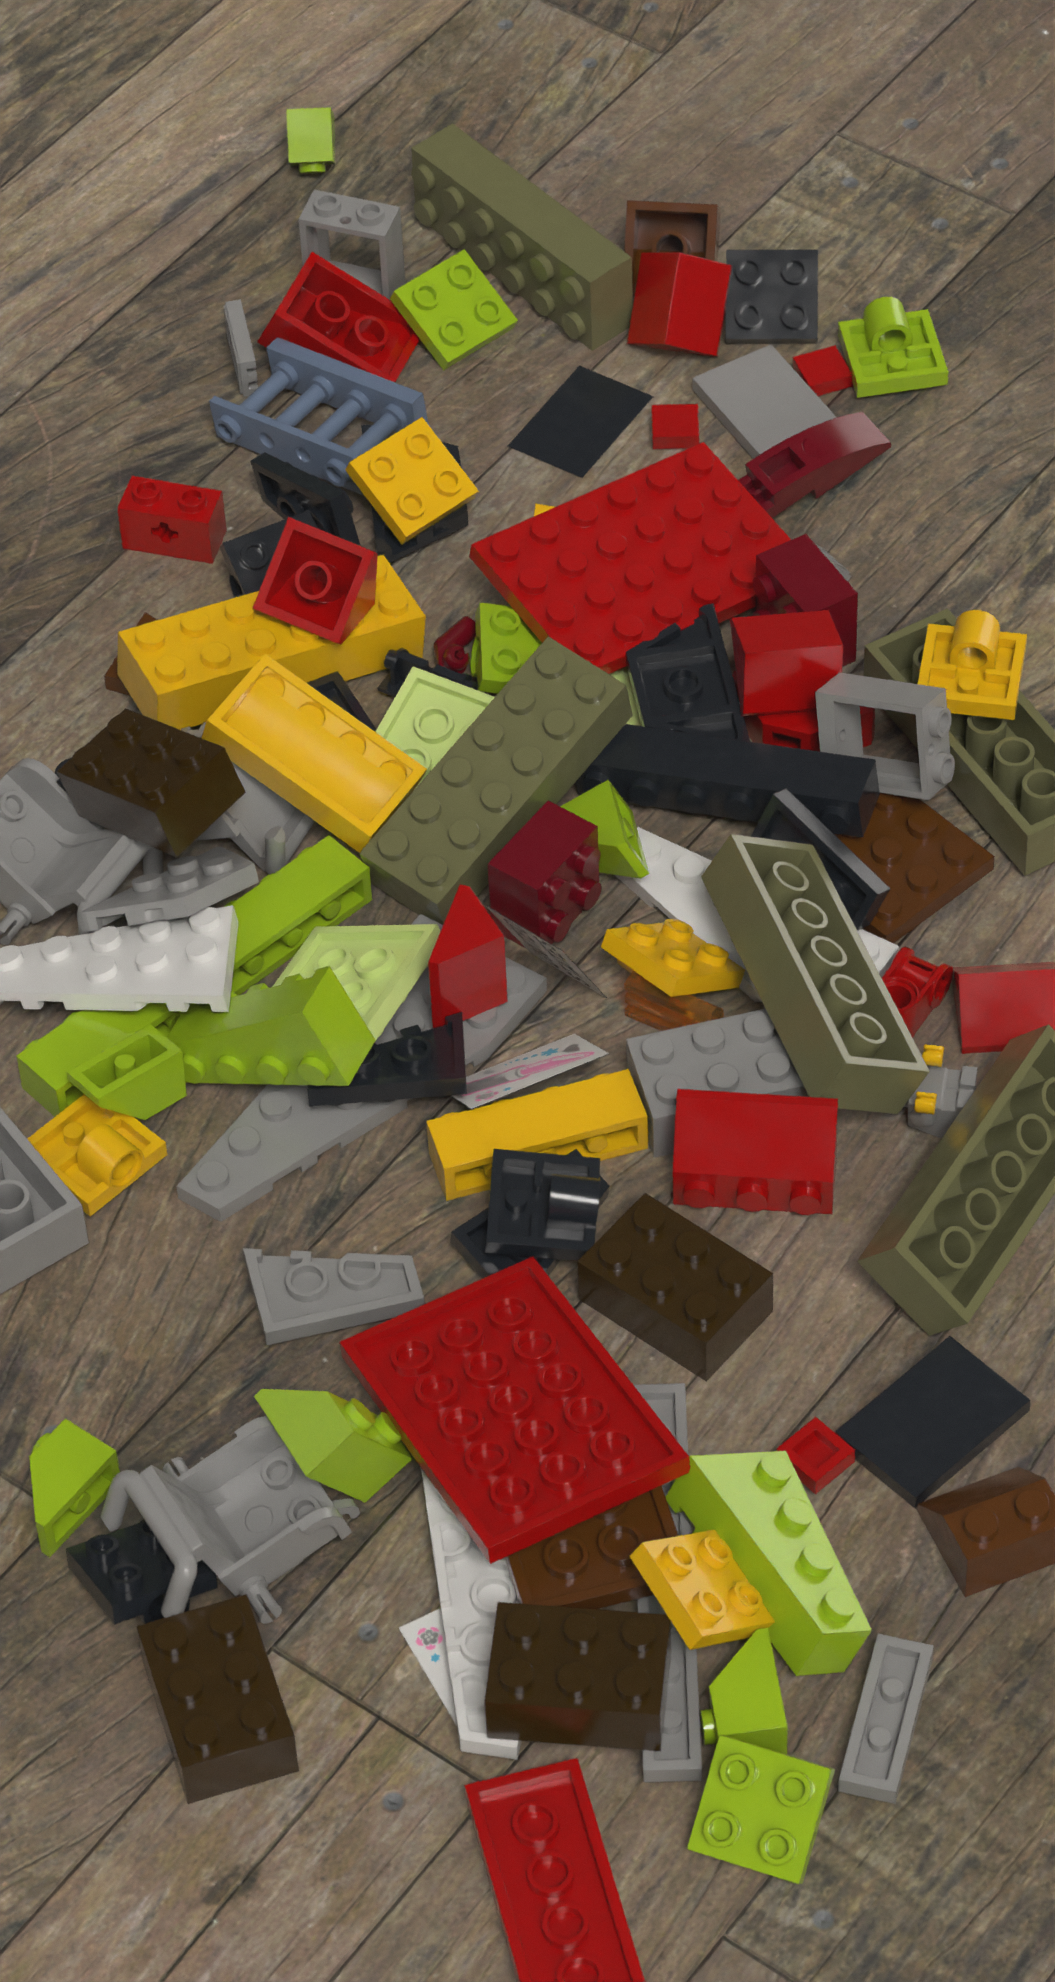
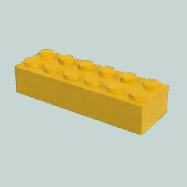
[117,555,426,730]

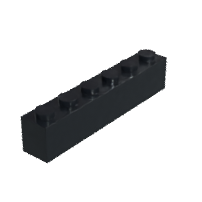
[576,724,880,837]

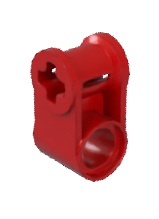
[882,946,953,1038]

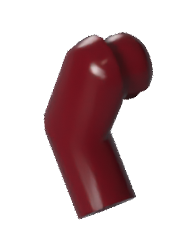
[433,616,476,674]

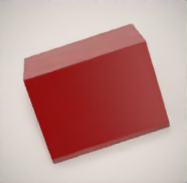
[627,252,732,357]
[253,517,378,644]
[730,610,843,716]
[428,884,508,1028]
[952,962,1055,1054]

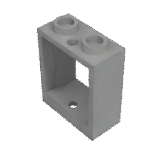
[298,190,406,300]
[815,673,955,800]

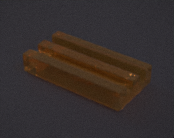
[624,971,724,1031]

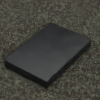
[835,1336,1030,1508]

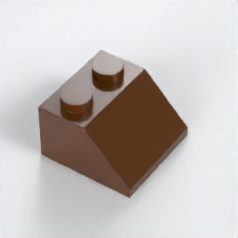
[624,200,721,293]
[917,1467,1055,1597]

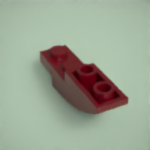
[739,412,891,518]

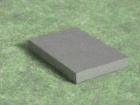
[692,344,837,459]

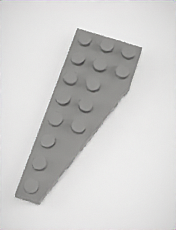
[177,914,547,1222]

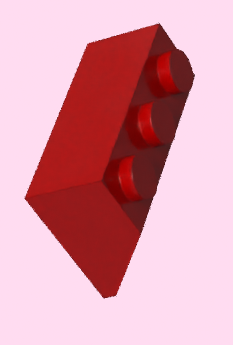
[673,1089,838,1215]

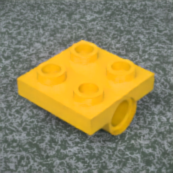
[345,417,479,544]
[918,610,1027,720]
[601,919,745,997]
[27,1094,168,1217]
[629,1529,775,1650]

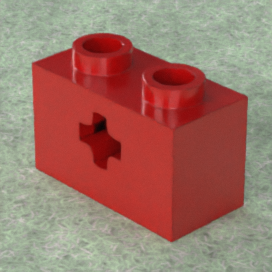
[117,476,227,564]

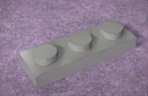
[838,1634,934,1804]

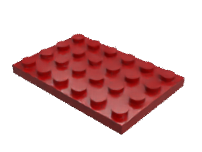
[469,442,791,674]
[339,1256,690,1564]

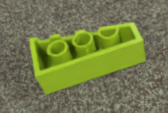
[167,966,375,1086]
[665,1451,872,1676]

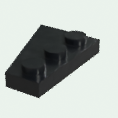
[250,452,361,546]

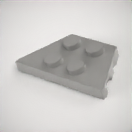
[80,847,259,931]

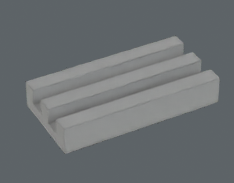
[223,299,258,397]

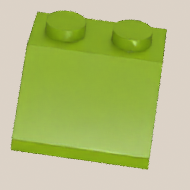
[254,1389,413,1503]

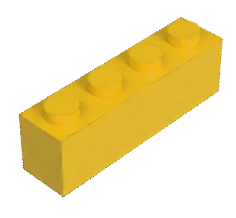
[426,1069,648,1201]

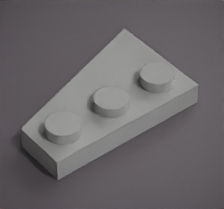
[243,1248,425,1345]

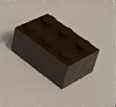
[57,708,246,857]
[577,1193,773,1382]
[136,1594,299,1804]
[484,1602,672,1751]

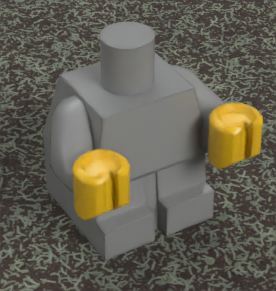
[904,1044,977,1138]

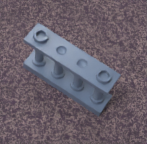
[209,337,429,495]

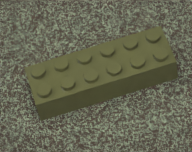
[411,123,633,351]
[864,608,1055,876]
[359,637,633,925]
[701,834,930,1114]
[857,1024,1055,1336]

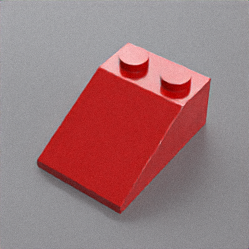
[257,251,420,382]

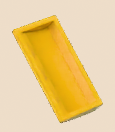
[201,654,427,853]

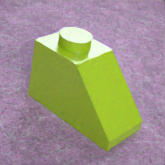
[286,107,335,174]
[560,780,649,879]
[67,1024,187,1120]
[29,1418,120,1557]
[699,1628,788,1754]

